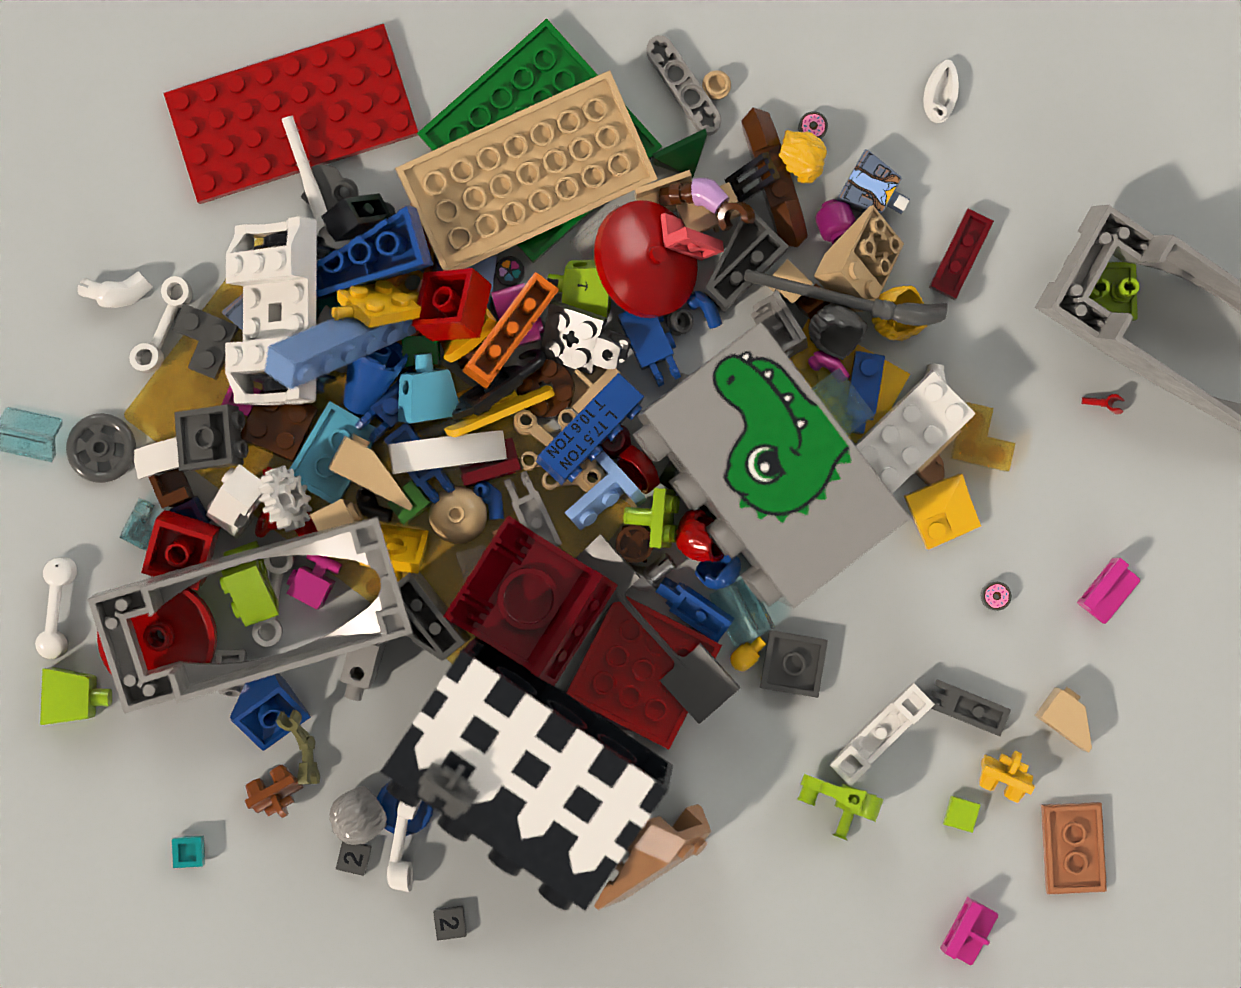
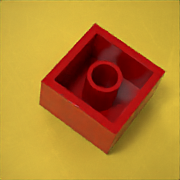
[412,268,492,341]
[141,509,221,591]

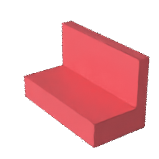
[661,213,724,261]

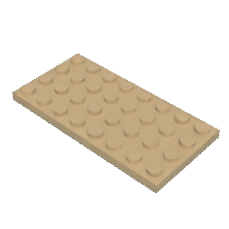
[395,70,658,271]

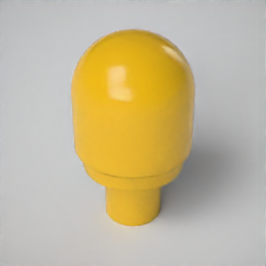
[730,636,767,671]

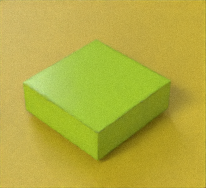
[943,795,980,833]

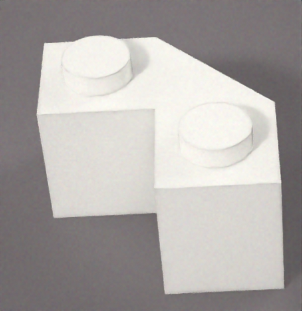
[206,464,263,540]

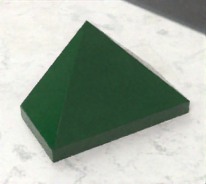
[652,129,707,178]

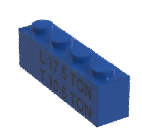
[536,373,644,485]

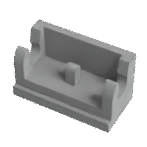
[751,291,808,358]

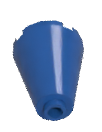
[343,342,408,416]

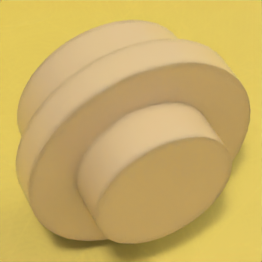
[702,70,731,100]

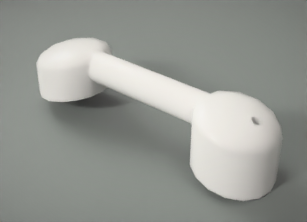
[129,276,193,374]
[252,555,294,647]
[35,557,77,659]
[387,800,422,892]

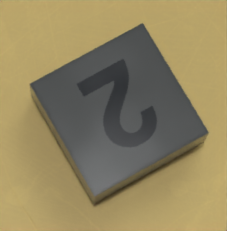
[336,841,372,876]
[433,906,467,941]

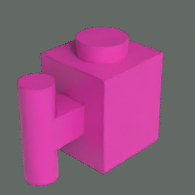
[286,555,343,610]

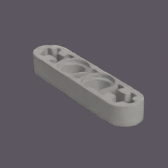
[647,36,721,135]

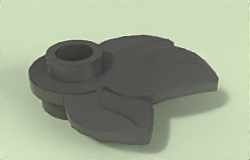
[301,164,359,211]

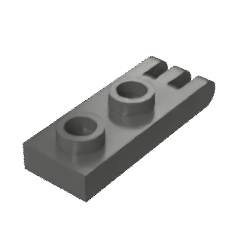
[930,679,1011,736]

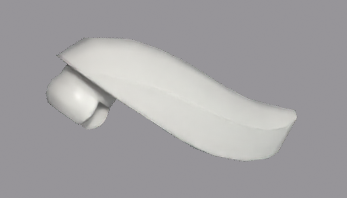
[923,60,959,123]

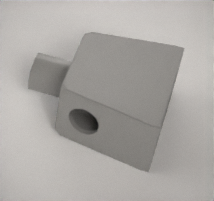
[340,641,387,701]

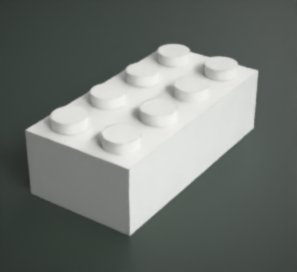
[854,369,976,494]

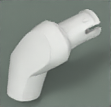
[78,271,153,308]

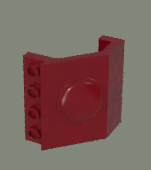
[443,515,618,686]

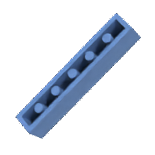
[264,317,417,390]

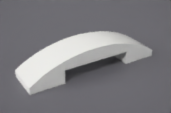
[134,428,249,479]
[388,430,507,474]
[830,683,935,786]

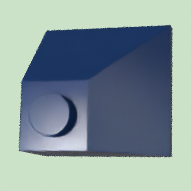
[230,673,311,751]

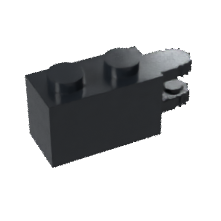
[321,193,396,242]

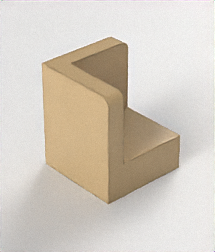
[769,259,813,304]

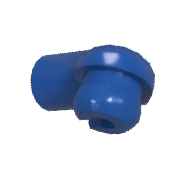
[687,291,723,329]
[473,481,504,520]

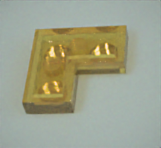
[950,402,1016,472]

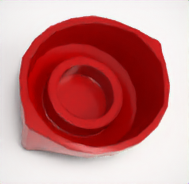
[617,445,660,494]

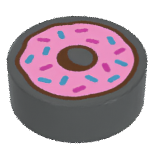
[798,111,828,139]
[981,581,1012,611]

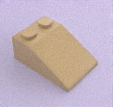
[328,433,413,511]

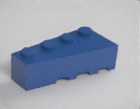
[316,206,433,299]

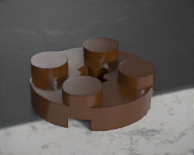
[516,360,575,419]

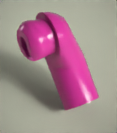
[808,351,851,384]

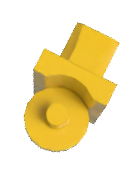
[979,750,1035,803]

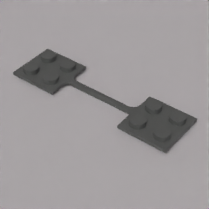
[576,534,741,724]

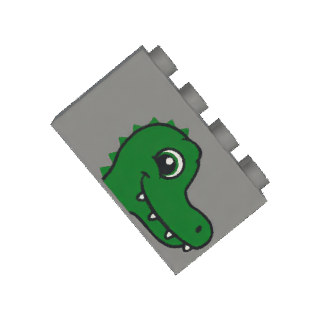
[632,322,910,608]

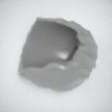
[329,786,387,845]

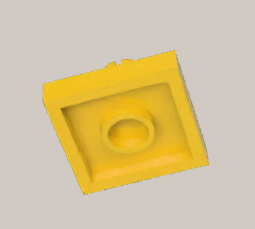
[360,524,429,582]

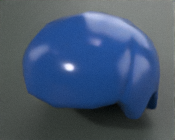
[695,555,741,590]

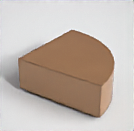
[915,455,945,486]

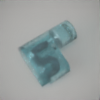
[119,498,155,551]

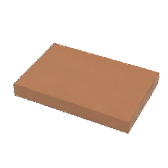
[1041,802,1107,894]

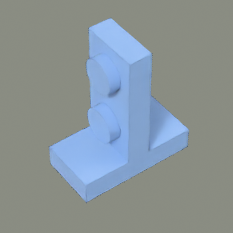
[564,451,647,531]

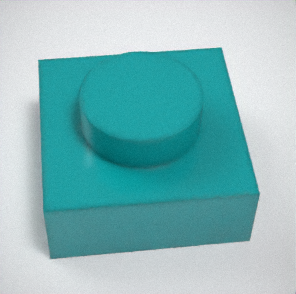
[172,835,205,868]

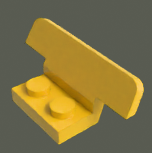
[444,385,555,437]

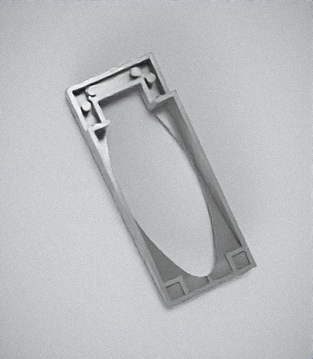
[1035,205,1241,431]
[87,517,413,713]

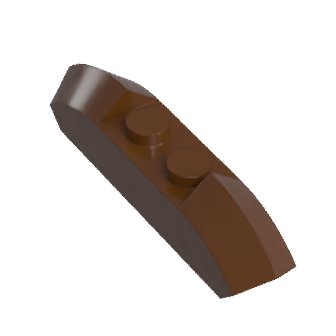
[741,107,808,248]

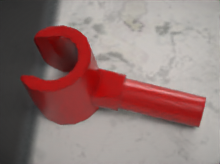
[1082,394,1125,414]

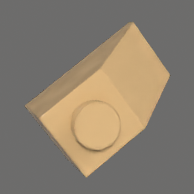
[1034,687,1092,753]

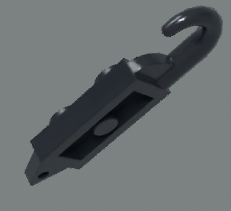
[452,349,546,420]

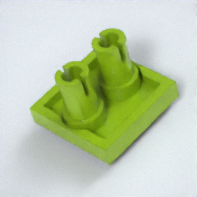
[1089,262,1140,321]
[623,488,680,548]

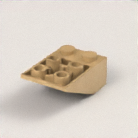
[814,205,904,312]

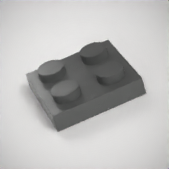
[760,630,828,698]

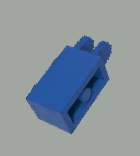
[618,311,681,387]

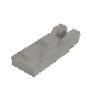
[504,471,562,546]

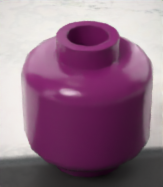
[815,199,856,244]

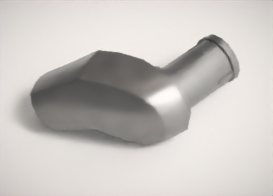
[628,553,677,592]

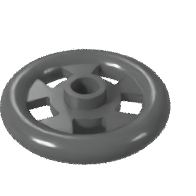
[66,413,136,483]

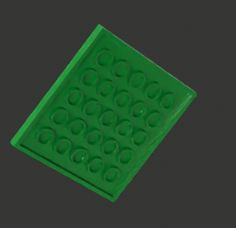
[417,18,663,264]

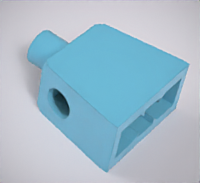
[398,353,459,423]

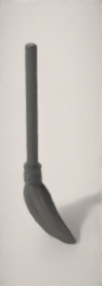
[744,270,948,326]

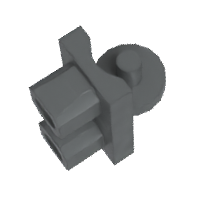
[418,762,479,819]

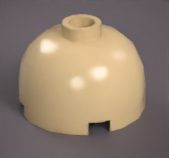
[429,486,487,544]

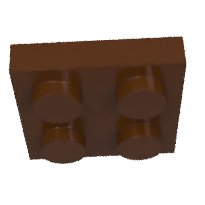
[241,388,318,462]

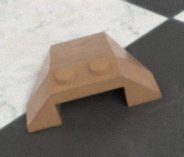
[594,804,711,910]

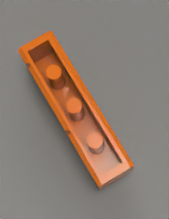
[463,272,559,389]

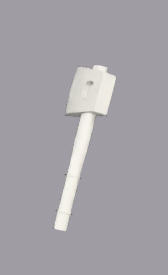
[282,115,350,250]

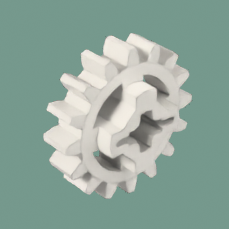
[258,466,312,532]

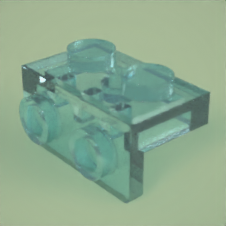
[812,368,875,437]

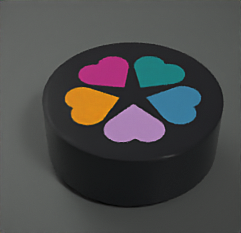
[495,256,525,286]

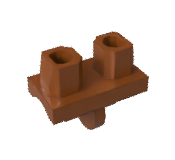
[244,765,304,818]

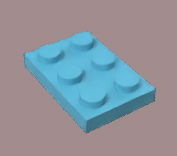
[290,401,376,504]

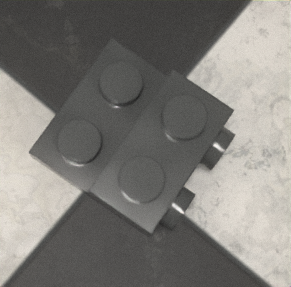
[174,404,248,471]

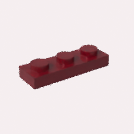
[928,208,994,300]

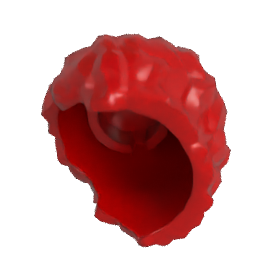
[675,509,725,562]

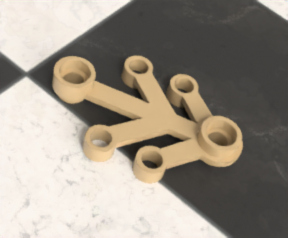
[513,409,606,492]

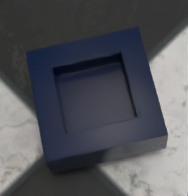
[169,496,211,523]

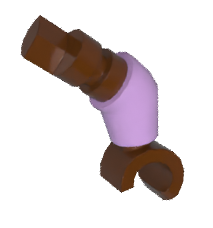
[659,178,756,231]

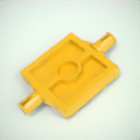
[331,280,421,328]

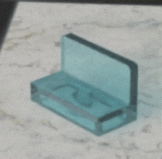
[0,407,63,462]
[709,578,775,646]

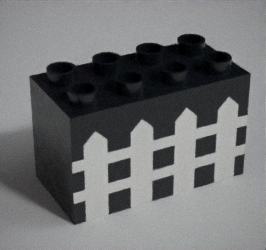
[380,637,673,911]

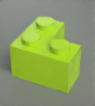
[219,540,279,627]

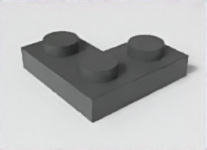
[172,303,239,380]

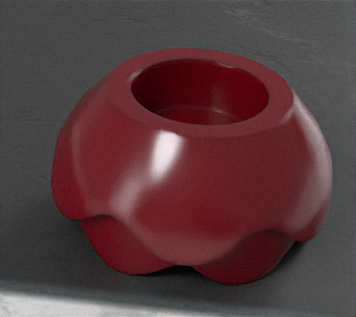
[600,424,631,459]

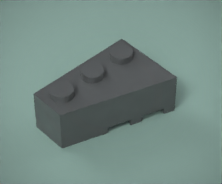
[704,212,789,312]
[365,572,472,661]

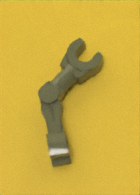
[276,710,320,785]

